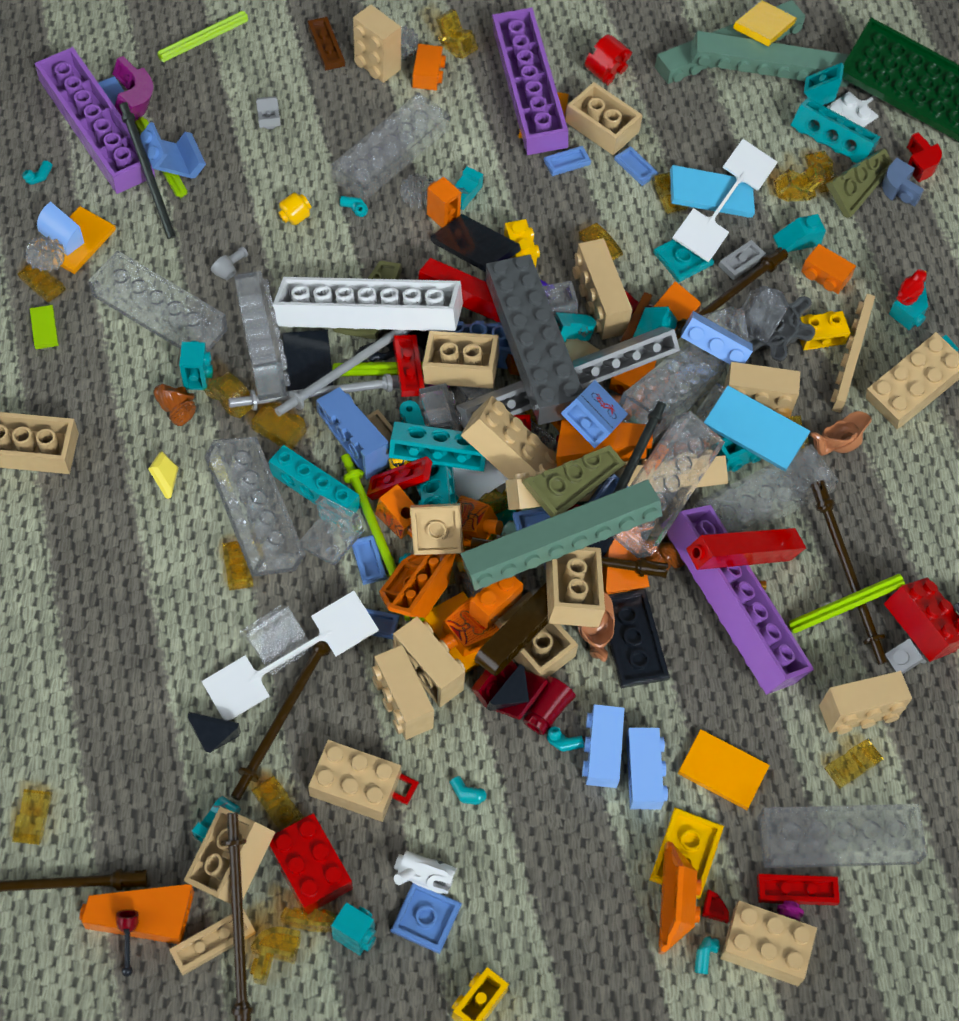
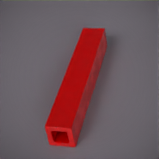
[419,258,501,323]
[686,528,806,570]

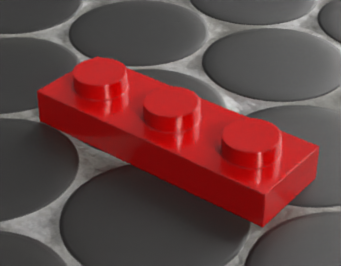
[393,335,425,397]
[367,456,432,501]
[757,874,840,906]

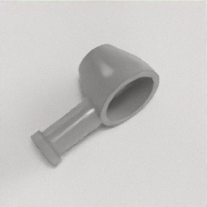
[211,247,248,281]

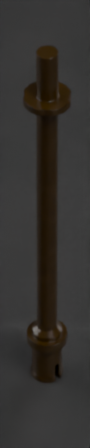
[675,247,788,340]
[810,480,888,665]
[470,535,668,579]
[231,641,331,801]
[222,812,254,1021]
[0,869,148,892]

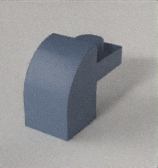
[882,158,924,207]

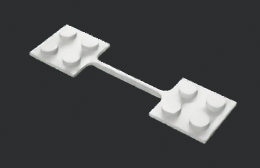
[826,92,879,127]
[672,139,778,263]
[202,591,379,721]

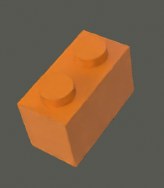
[413,44,446,91]
[427,177,461,228]
[801,244,856,294]
[469,576,523,630]

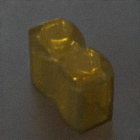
[251,402,306,450]

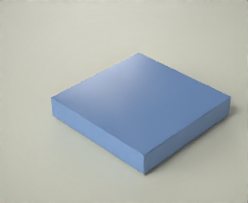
[391,883,462,954]

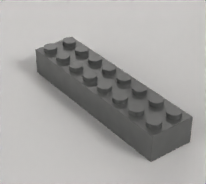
[486,254,583,425]

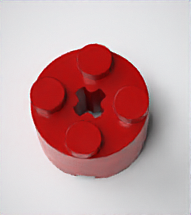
[584,34,632,86]

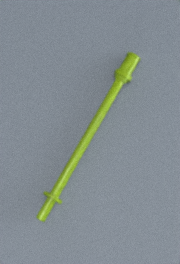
[341,453,415,621]

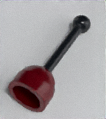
[116,909,139,977]

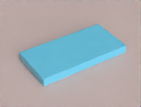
[670,165,755,218]
[703,386,810,472]

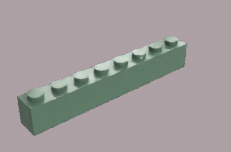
[655,0,805,84]
[691,31,850,87]
[460,479,662,590]

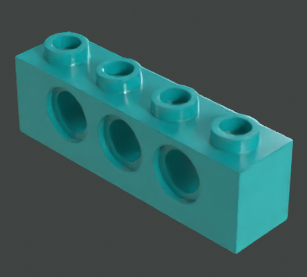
[791,98,880,163]
[389,421,486,472]
[269,445,360,524]
[417,464,457,505]

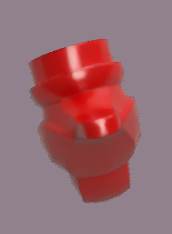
[896,269,927,305]

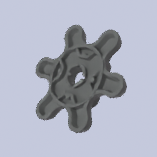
[738,289,815,362]

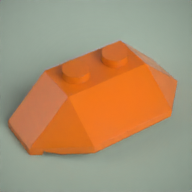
[379,553,456,618]
[658,842,702,954]

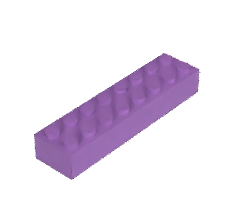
[492,8,568,155]
[35,47,155,194]
[663,505,814,695]

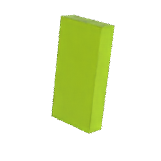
[30,305,59,349]

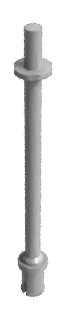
[275,329,413,417]
[228,374,400,411]

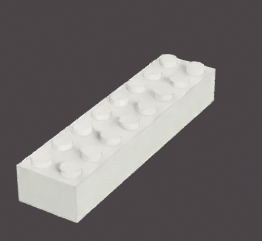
[273,277,463,332]

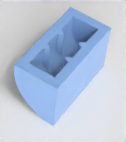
[37,202,84,256]

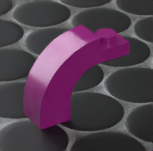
[113,56,153,121]

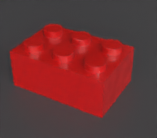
[884,577,959,662]
[268,813,353,916]

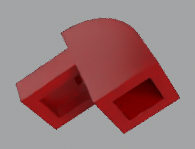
[907,132,942,183]

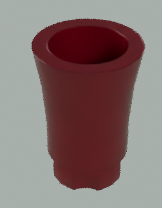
[523,676,576,735]

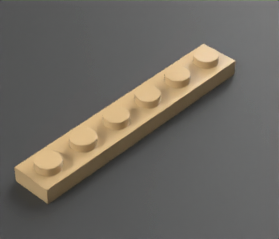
[830,294,875,413]

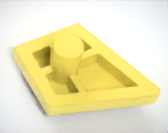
[148,451,179,499]

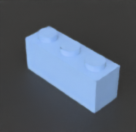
[681,311,753,364]
[582,704,624,788]
[626,728,668,809]

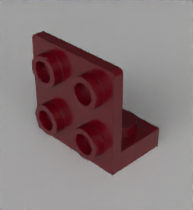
[471,660,548,720]

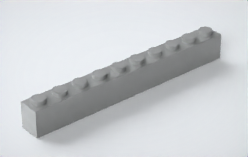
[456,326,680,428]

